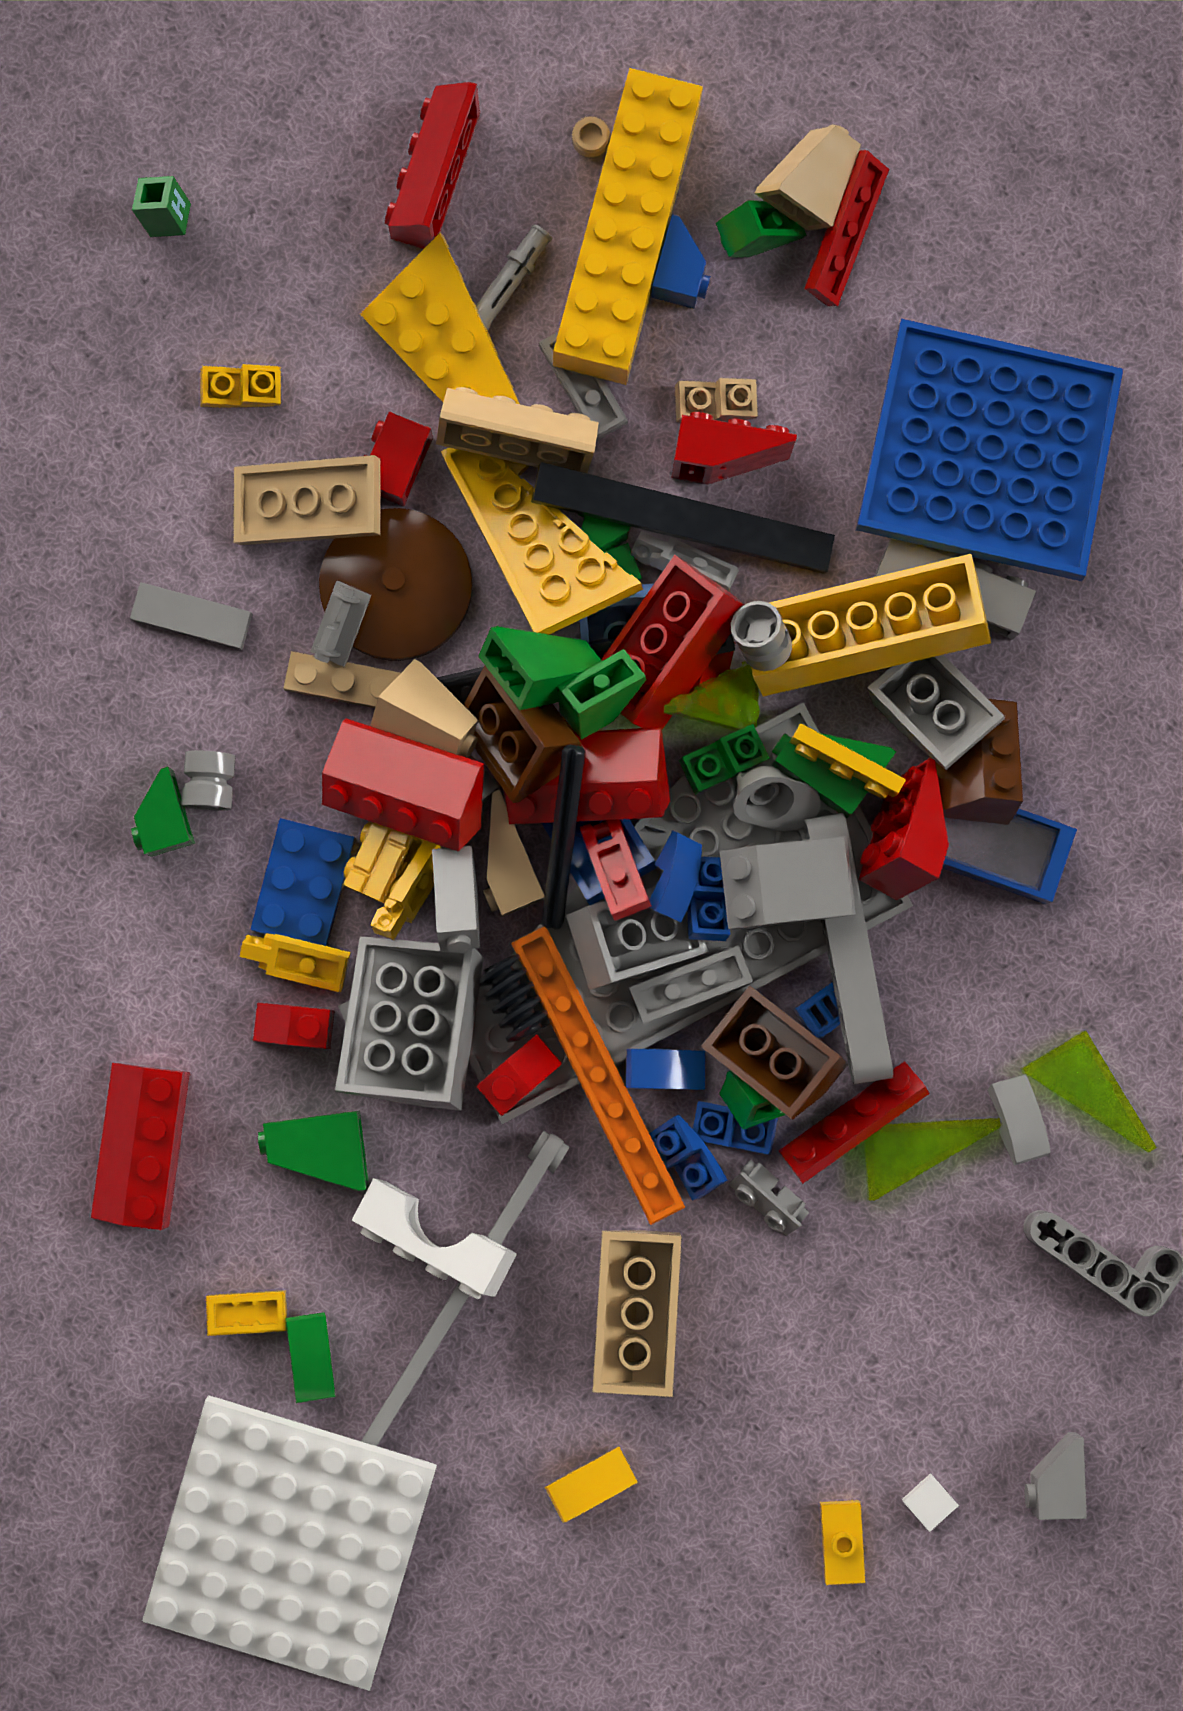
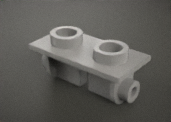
[310,581,371,667]
[728,1160,809,1236]

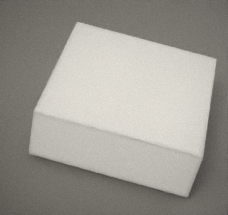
[902,1473,959,1532]

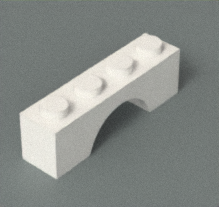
[352,1178,517,1299]

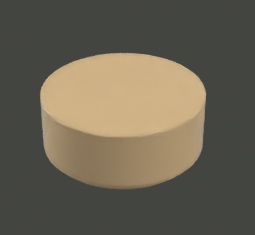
[572,117,610,157]

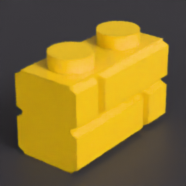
[343,822,423,904]

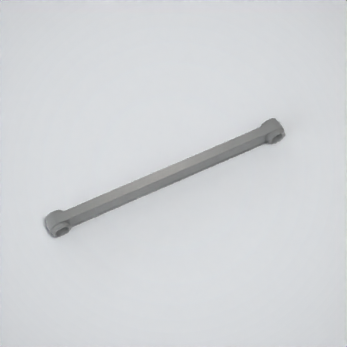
[361,1130,570,1446]

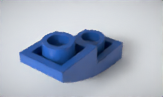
[649,830,702,922]
[687,856,730,941]
[626,1049,705,1090]
[693,1101,778,1155]
[649,1115,728,1201]

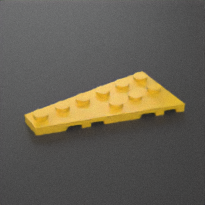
[360,233,529,476]
[441,447,643,635]

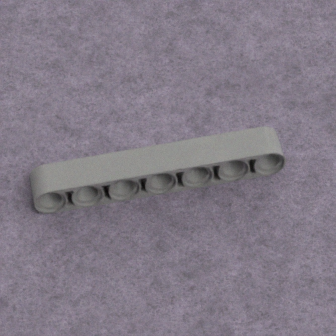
[804,813,893,1085]

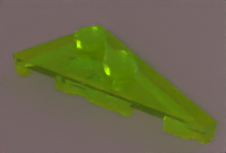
[664,660,760,731]
[1020,1030,1157,1153]
[864,1118,1001,1201]

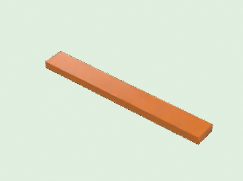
[511,927,686,1225]

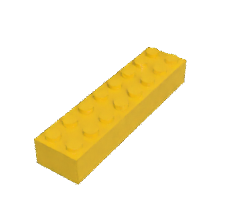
[553,68,703,385]

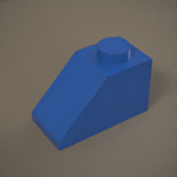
[651,214,711,309]

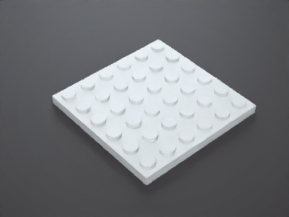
[142,1395,437,1691]

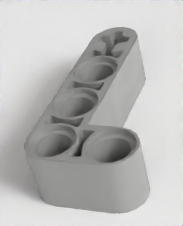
[1023,1210,1183,1316]

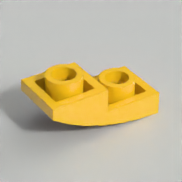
[200,364,281,408]
[545,1447,638,1523]

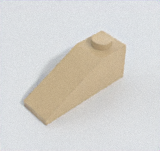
[483,790,545,917]

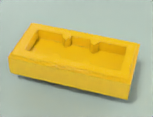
[206,1290,287,1336]
[820,1500,865,1585]

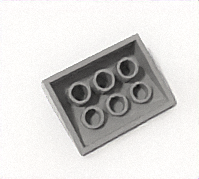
[335,936,484,1111]

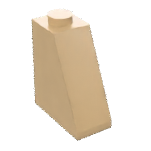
[755,125,861,231]
[370,659,478,758]

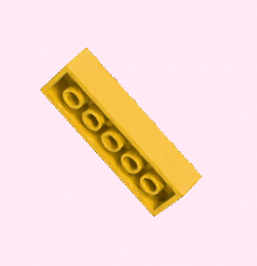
[751,554,991,697]

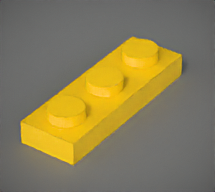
[790,723,906,799]

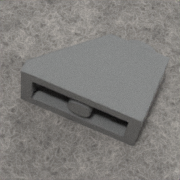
[1024,1432,1087,1520]

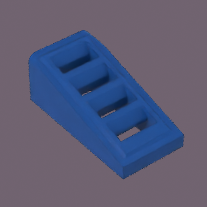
[793,982,840,1039]

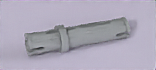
[476,224,552,330]

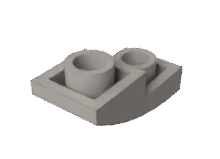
[987,1074,1051,1165]

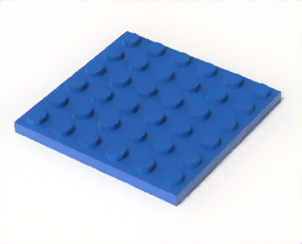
[856,319,1123,582]

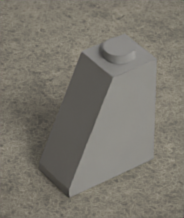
[432,846,480,953]

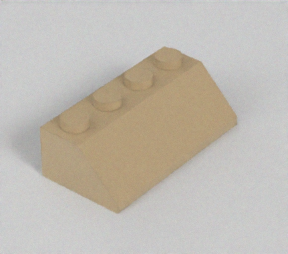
[436,387,599,473]
[593,1230,681,1397]

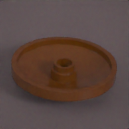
[319,508,472,661]

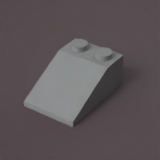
[867,655,1005,770]
[720,836,856,929]
[566,887,708,990]

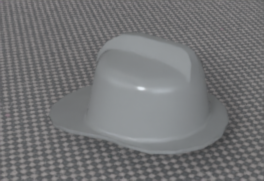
[733,766,821,832]

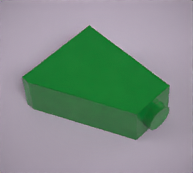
[478,626,602,710]
[771,733,896,819]
[258,1110,369,1191]

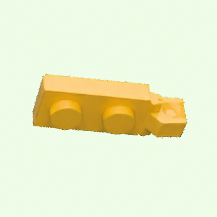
[371,840,441,940]
[239,933,351,992]

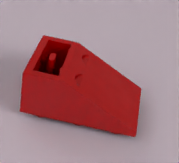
[671,412,797,485]
[858,758,949,900]

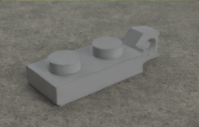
[631,531,739,592]

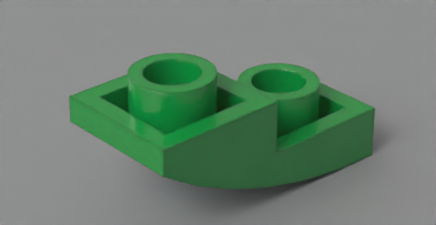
[678,724,770,795]
[286,1312,335,1403]

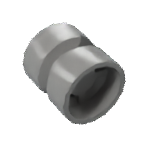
[731,601,792,671]
[181,750,236,811]

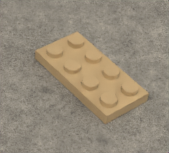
[234,455,380,545]

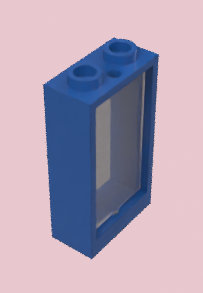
[942,809,1077,904]

